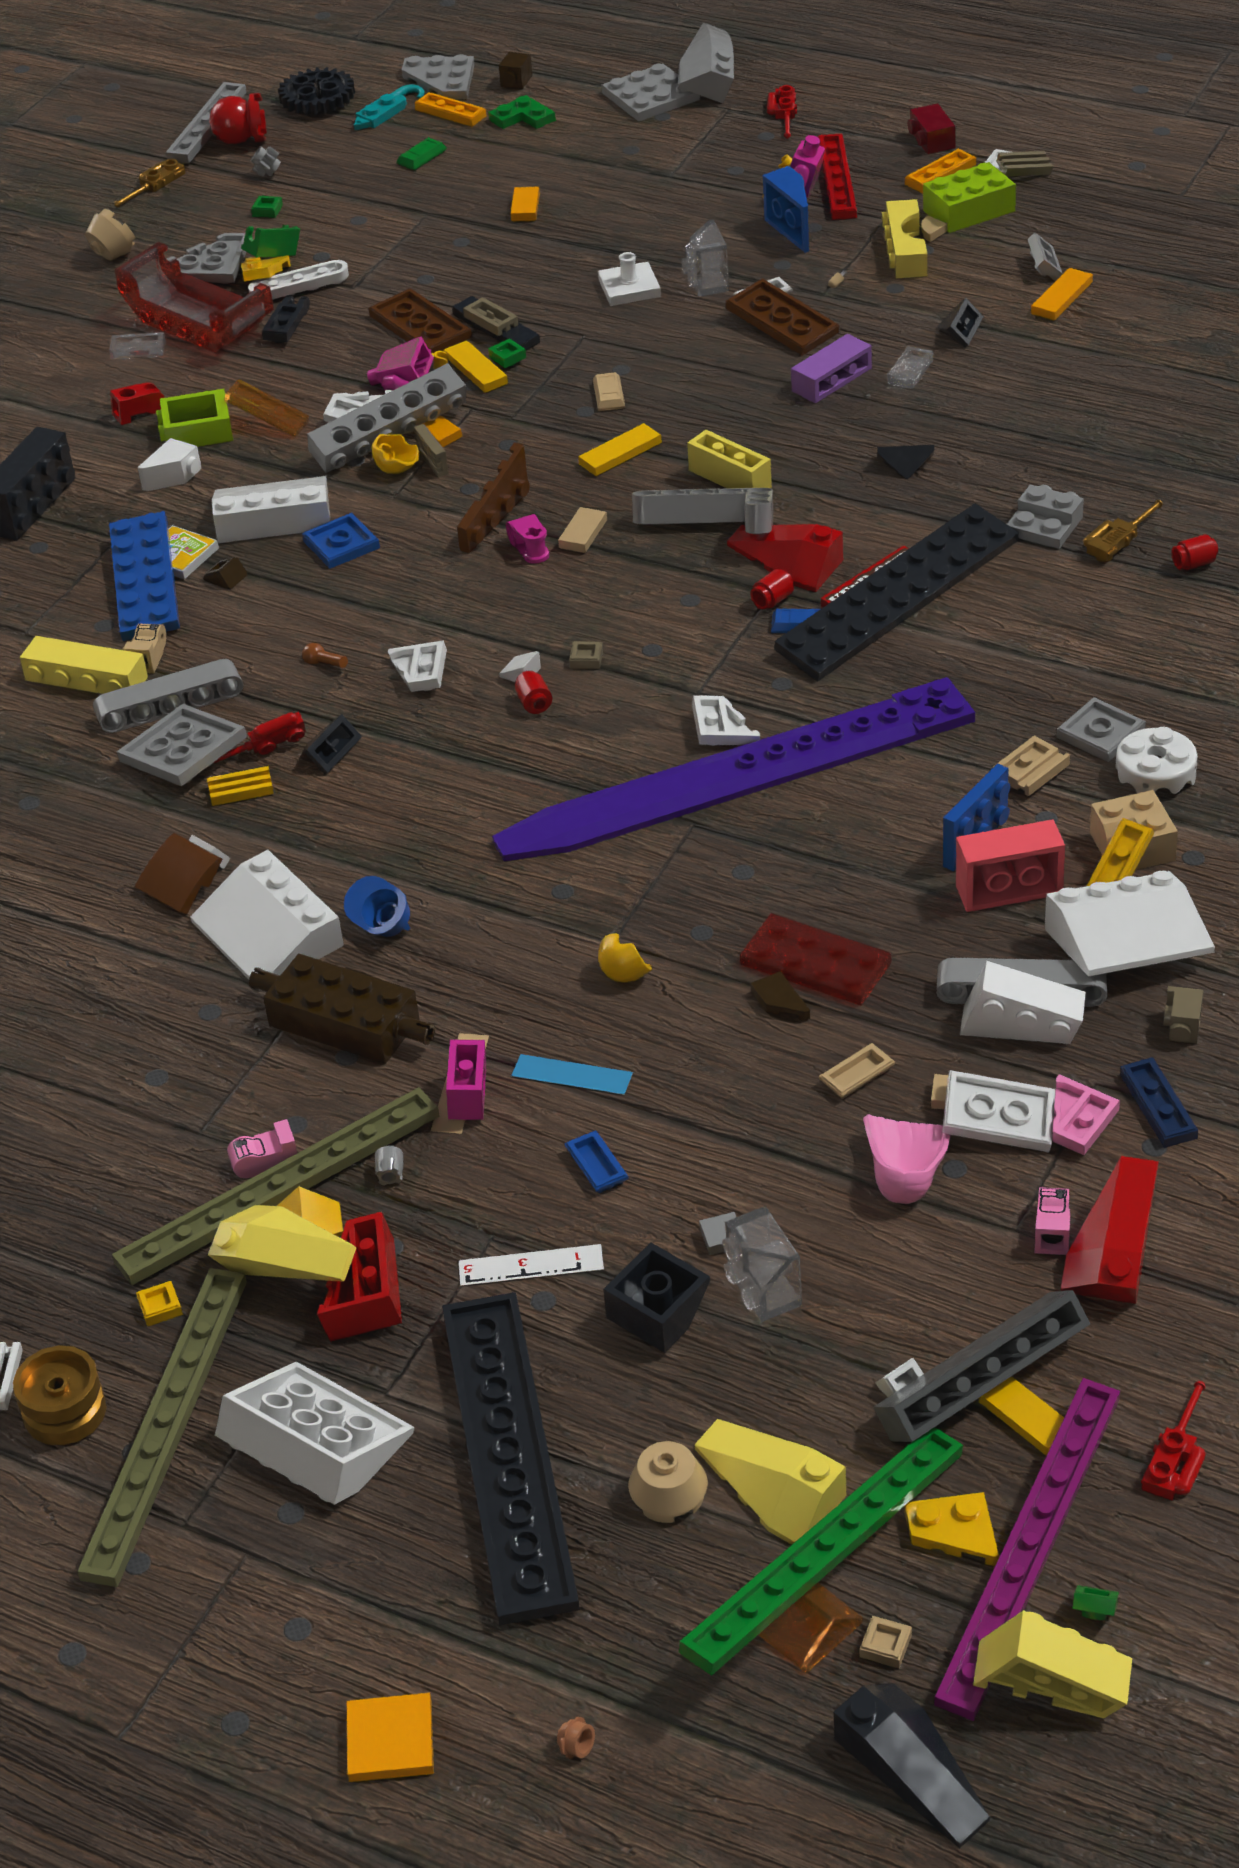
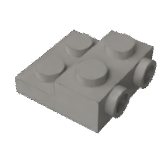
[1007,484,1084,549]

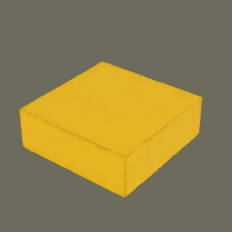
[136,1281,183,1327]

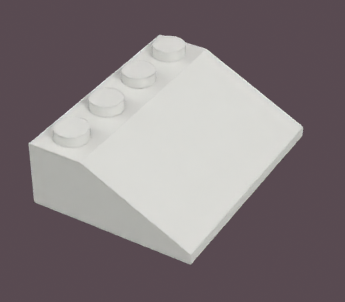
[212,476,330,543]
[190,850,344,991]
[1045,871,1215,976]
[215,1362,414,1505]

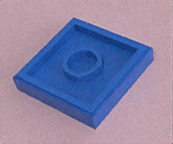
[302,513,380,569]

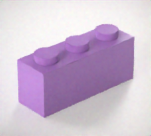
[791,333,872,403]

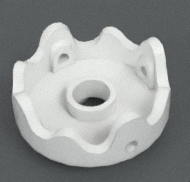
[1115,727,1198,794]

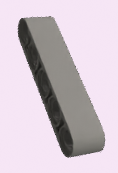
[93,659,243,733]
[936,958,1107,1007]

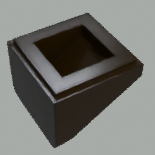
[203,556,247,589]

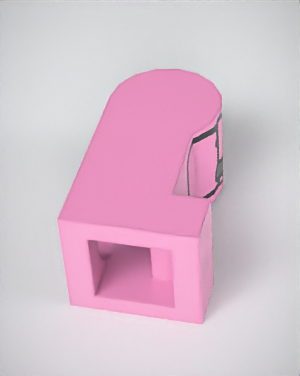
[227,1119,297,1178]
[1034,1187,1070,1255]

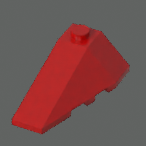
[727,524,844,592]
[1060,1156,1159,1304]

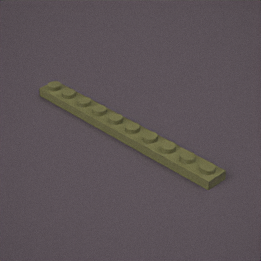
[112,1087,440,1285]
[77,1268,247,1587]

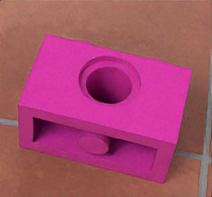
[446,1040,486,1120]

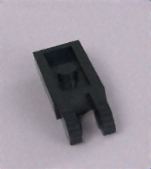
[262,295,310,343]

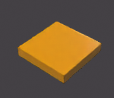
[347,1693,434,1782]

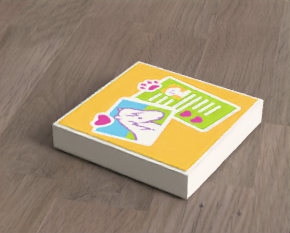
[169,525,219,579]

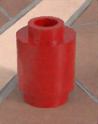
[1171,534,1219,570]
[750,569,794,609]
[515,671,553,714]

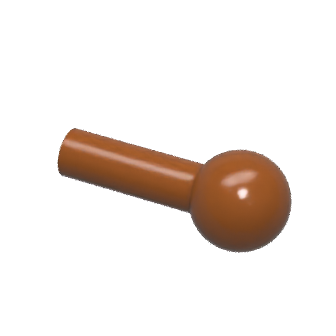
[302,643,348,668]

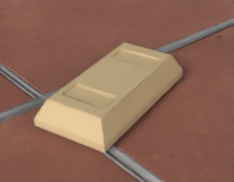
[593,372,625,412]
[819,1043,895,1099]

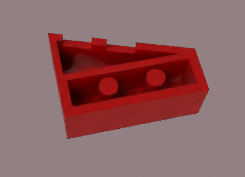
[317,1211,402,1341]

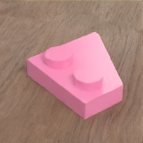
[1052,1074,1120,1155]

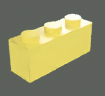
[687,430,772,488]

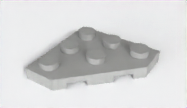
[402,54,475,100]
[158,233,246,284]

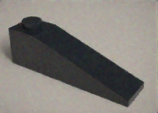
[833,1683,990,1849]

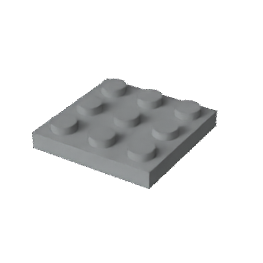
[602,63,700,122]
[117,704,247,786]

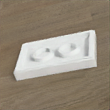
[942,1070,1055,1152]

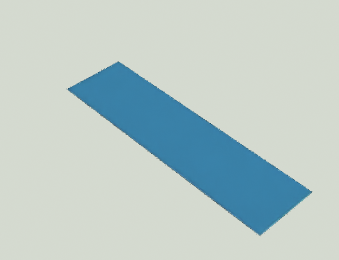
[511,1054,633,1095]

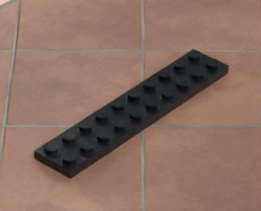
[774,503,1019,681]
[442,1292,580,1626]

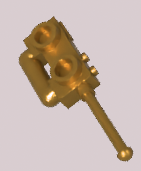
[114,159,186,208]
[1083,500,1163,562]

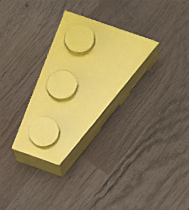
[973,1610,1132,1718]

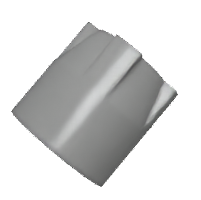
[375,1146,403,1186]

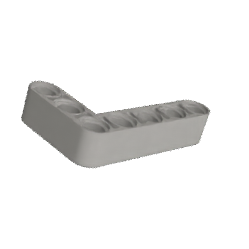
[632,488,773,534]

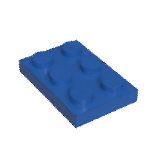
[943,763,1010,872]

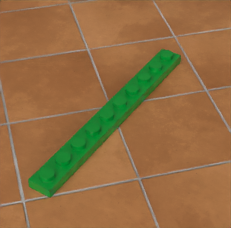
[679,1427,963,1676]

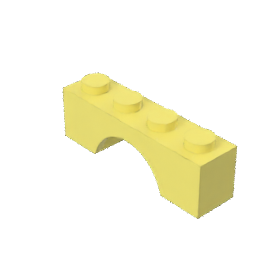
[882,199,927,279]

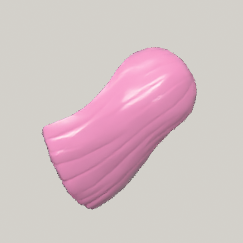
[863,1114,951,1204]

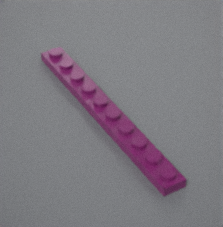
[934,1378,1120,1721]

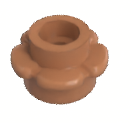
[557,1717,595,1759]

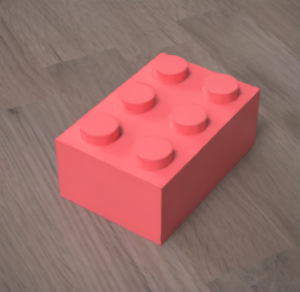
[956,819,1065,912]

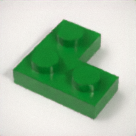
[488,95,556,129]

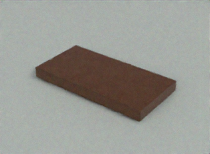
[725,278,840,356]
[368,288,472,353]

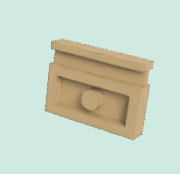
[993,736,1070,796]

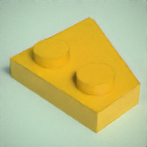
[240,255,291,282]
[904,1492,999,1566]

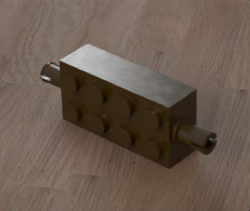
[249,953,435,1064]

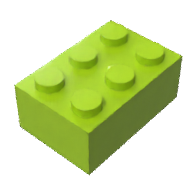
[923,162,1016,233]

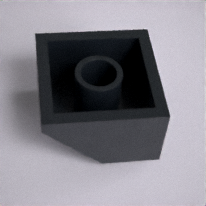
[603,1242,710,1353]

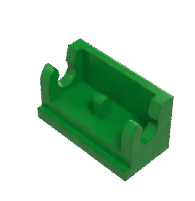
[241,225,300,258]

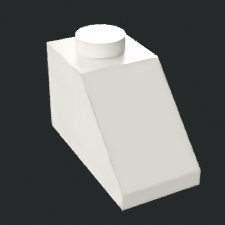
[138,438,201,491]

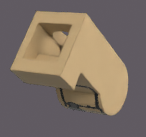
[123,623,166,674]

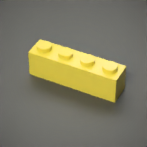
[20,636,148,694]

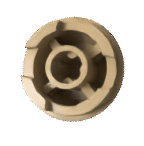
[85,209,135,261]
[628,1441,708,1523]

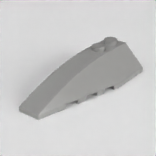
[678,22,734,103]

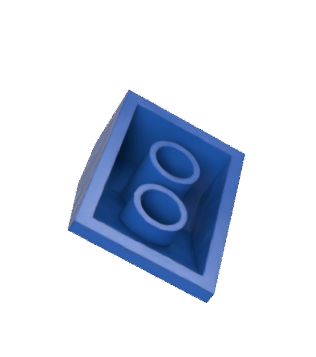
[763,166,809,253]

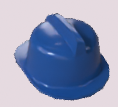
[344,876,411,937]

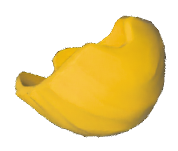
[371,434,420,474]
[598,933,652,983]

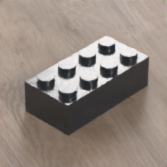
[0,426,75,541]

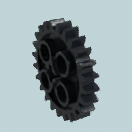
[278,67,355,115]

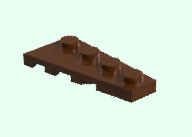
[457,442,530,553]

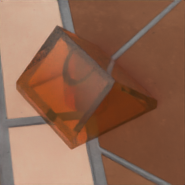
[758,1583,863,1674]

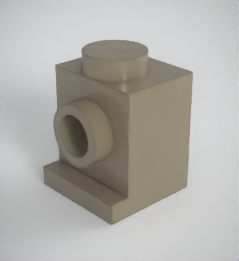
[1163,986,1203,1044]

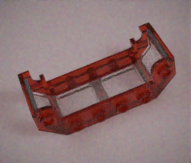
[115,242,274,353]

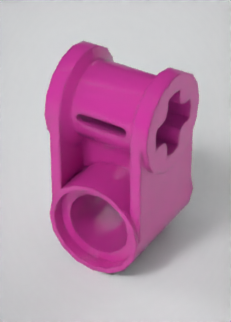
[506,514,549,563]

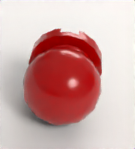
[209,93,267,144]

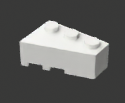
[960,961,1086,1044]

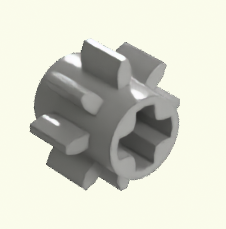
[250,146,281,177]

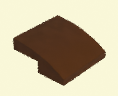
[134,833,223,914]

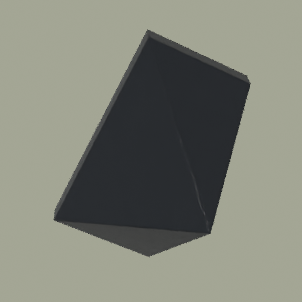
[937,298,984,347]
[877,445,935,479]
[304,714,362,775]

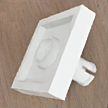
[598,252,661,306]

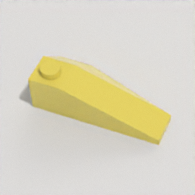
[208,1205,356,1282]
[694,1419,846,1545]

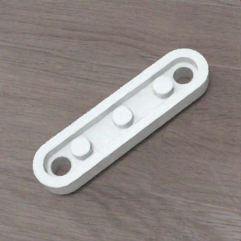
[248,260,349,303]

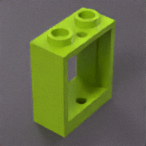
[156,389,233,447]

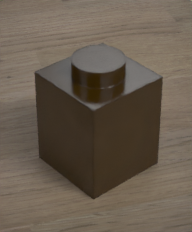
[499,52,533,89]

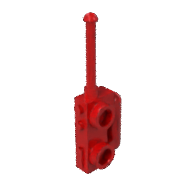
[767,85,797,139]
[213,711,306,764]
[1141,1381,1206,1500]

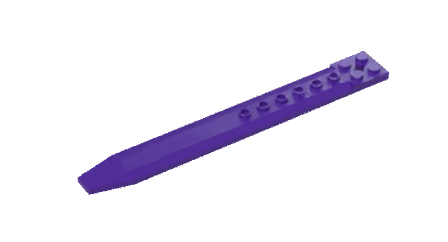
[492,677,975,861]

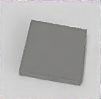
[1056,697,1146,762]

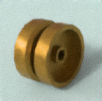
[13,1345,107,1445]

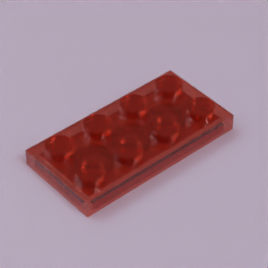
[740,913,892,1006]

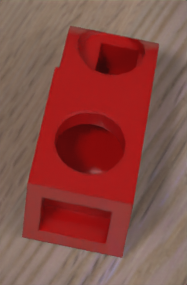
[110,382,165,425]

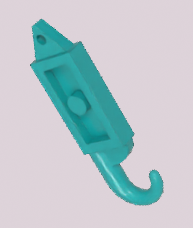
[354,84,425,130]

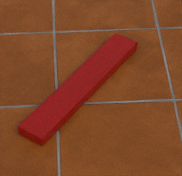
[818,133,857,220]

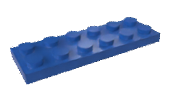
[109,511,180,641]

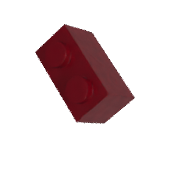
[907,103,956,154]

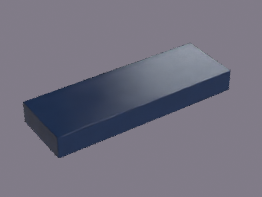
[1120,1057,1198,1148]

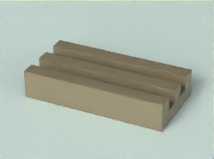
[996,151,1053,177]
[463,297,518,336]
[414,424,448,478]

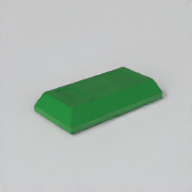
[396,137,447,171]

